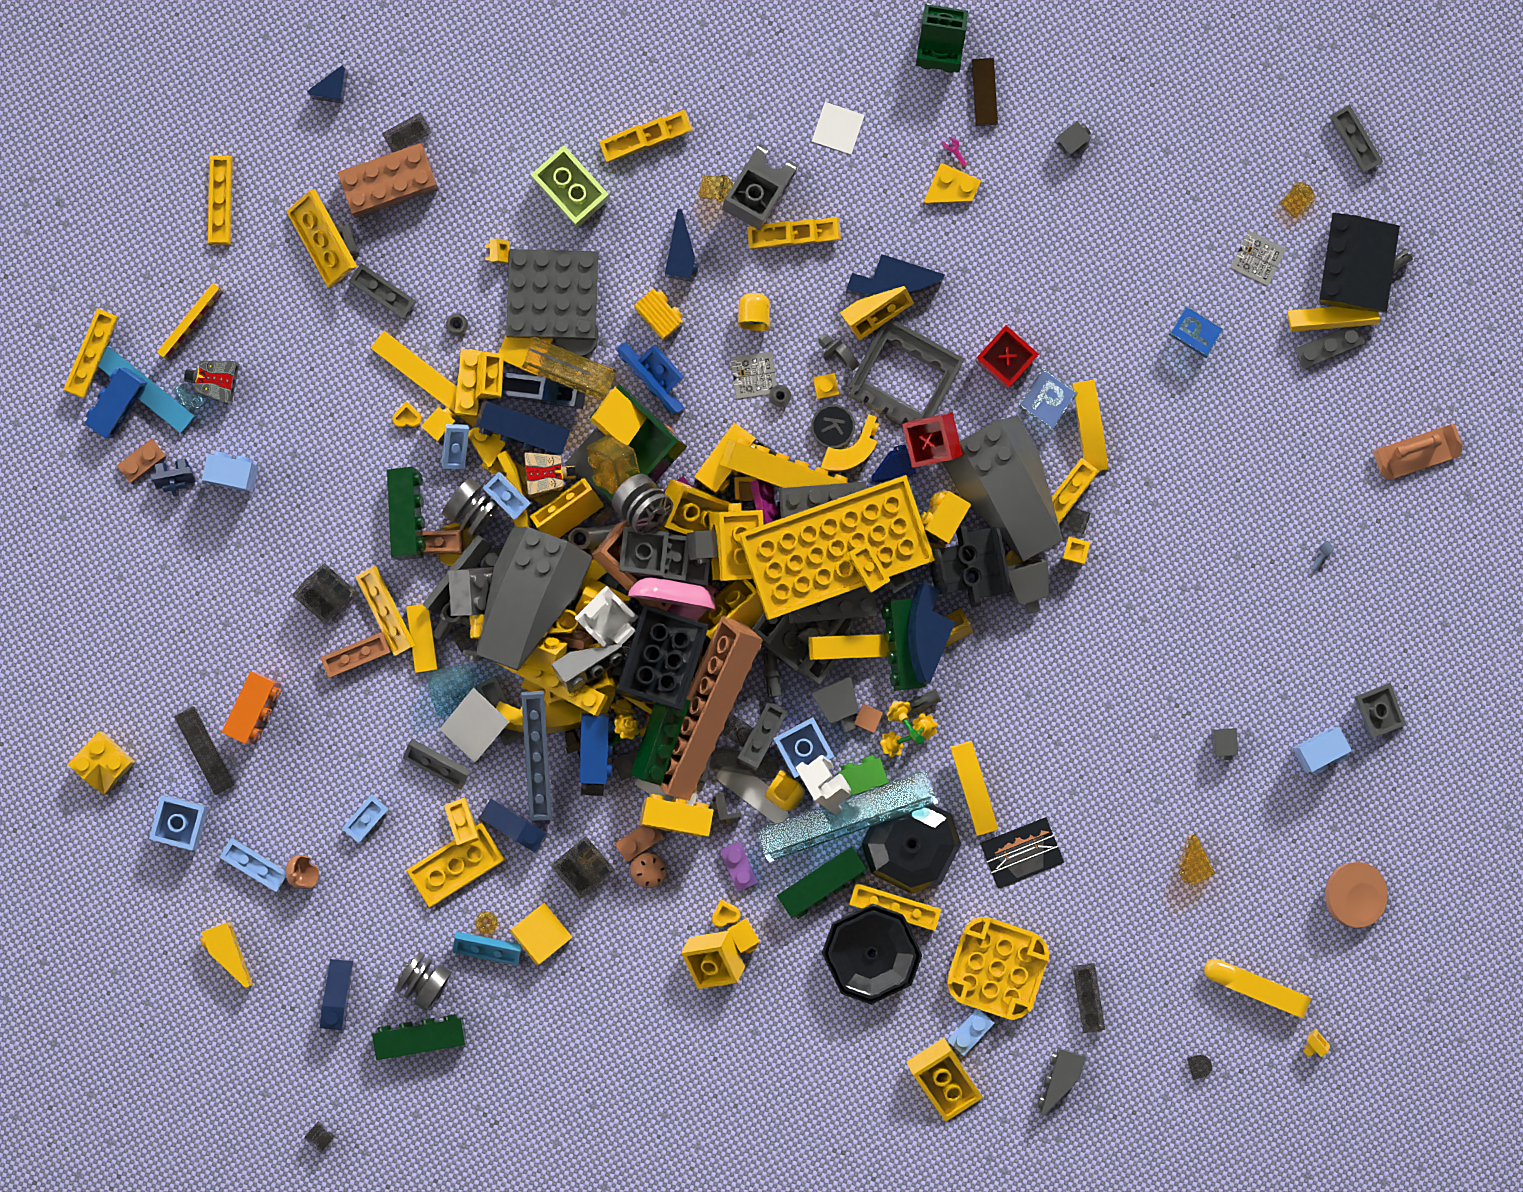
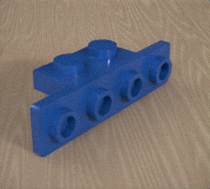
[616,343,685,415]

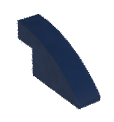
[846,254,945,297]
[501,373,587,409]
[908,583,955,685]

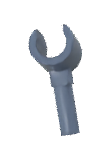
[1312,541,1334,571]

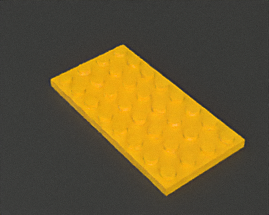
[738,475,935,620]

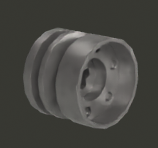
[612,474,673,535]
[442,477,499,537]
[394,951,452,1012]

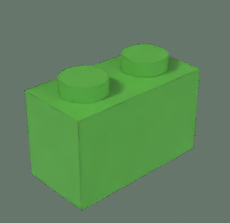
[837,755,889,796]

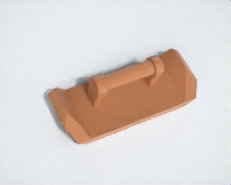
[1373,424,1463,481]

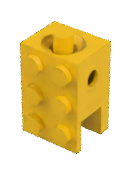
[709,503,763,581]

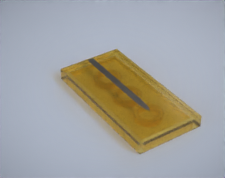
[522,337,616,401]

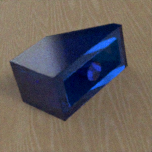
[871,445,916,483]

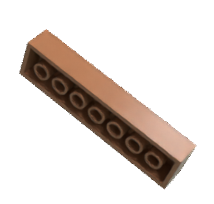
[658,616,763,801]

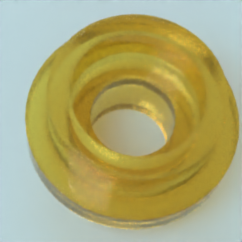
[475,911,498,934]

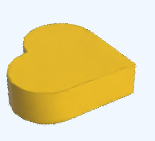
[392,401,422,428]
[712,899,741,927]

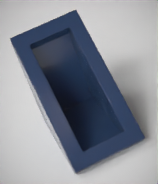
[307,65,348,104]

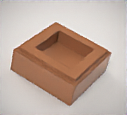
[854,704,883,733]

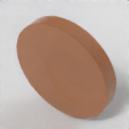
[1325,862,1388,928]

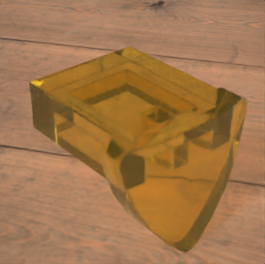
[698,175,734,201]
[1279,182,1315,219]

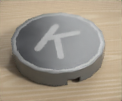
[811,404,855,449]

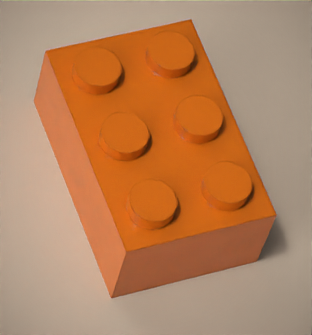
[221,671,282,744]

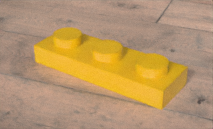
[454,349,482,418]

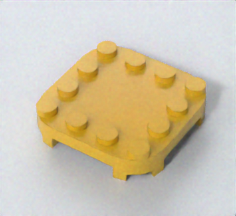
[947,917,1050,1020]

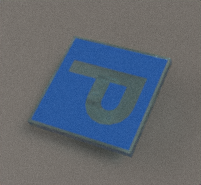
[1169,306,1223,358]
[1019,368,1078,430]

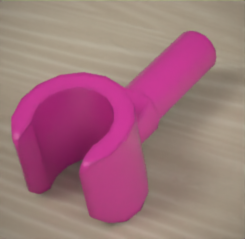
[942,137,967,166]

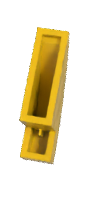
[496,687,588,734]

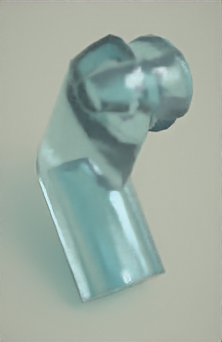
[174,384,204,410]

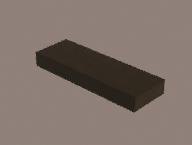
[971,58,998,126]

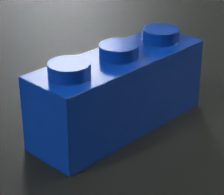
[84,368,148,439]
[580,713,613,784]

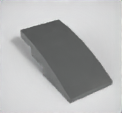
[619,526,710,587]

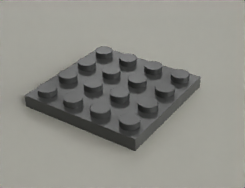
[506,249,599,340]

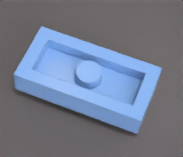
[442,424,469,469]
[483,472,531,520]
[342,794,389,843]
[947,1008,994,1056]

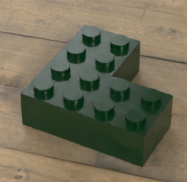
[589,384,688,501]

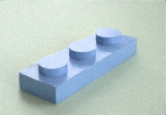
[219,838,286,892]

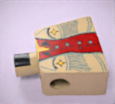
[524,453,576,499]

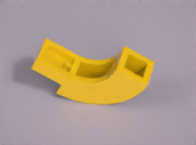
[821,414,879,472]

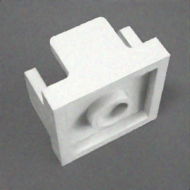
[575,586,638,647]
[795,755,851,815]

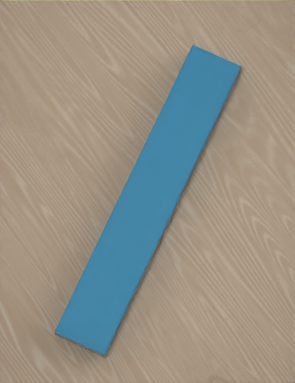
[78,345,196,434]

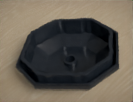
[861,794,961,894]
[822,904,922,1005]

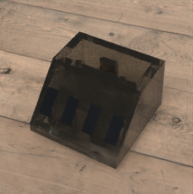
[292,563,358,626]
[551,836,615,900]

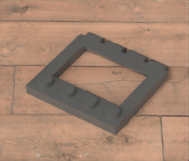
[848,319,965,425]

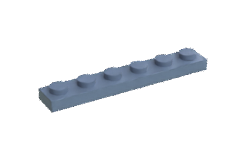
[521,691,552,821]

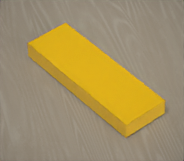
[406,604,438,673]

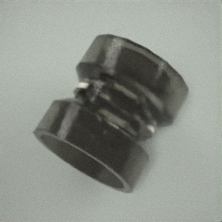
[304,1121,335,1153]

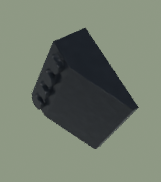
[1319,213,1400,313]
[615,604,709,711]

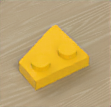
[923,163,981,204]
[468,427,507,470]

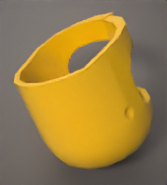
[738,293,771,332]
[765,769,804,811]

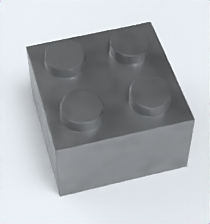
[448,567,494,616]

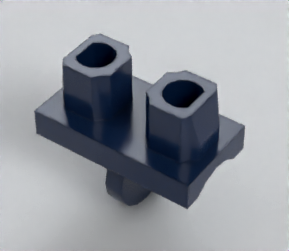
[151,459,196,497]

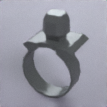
[818,334,860,371]

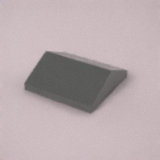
[1354,683,1406,739]

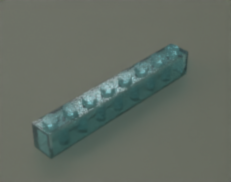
[757,771,938,862]

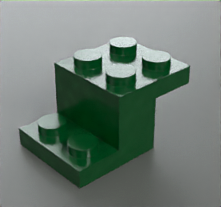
[916,4,968,73]

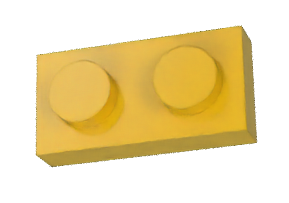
[847,542,891,592]
[444,797,480,848]

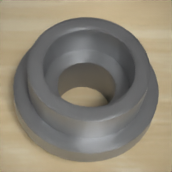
[446,314,468,336]
[769,385,791,407]

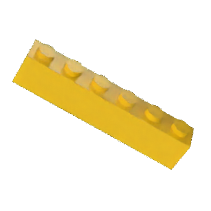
[720,437,848,488]

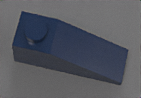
[665,209,699,282]
[479,799,548,853]
[319,959,353,1030]

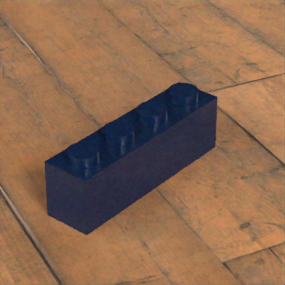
[474,401,570,456]

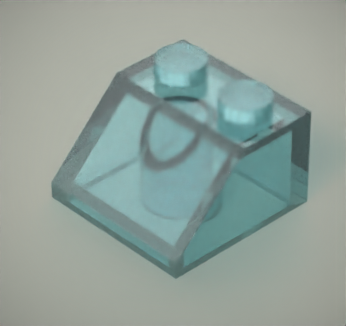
[426,663,478,717]

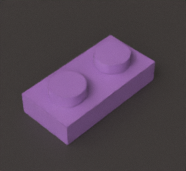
[720,841,758,891]

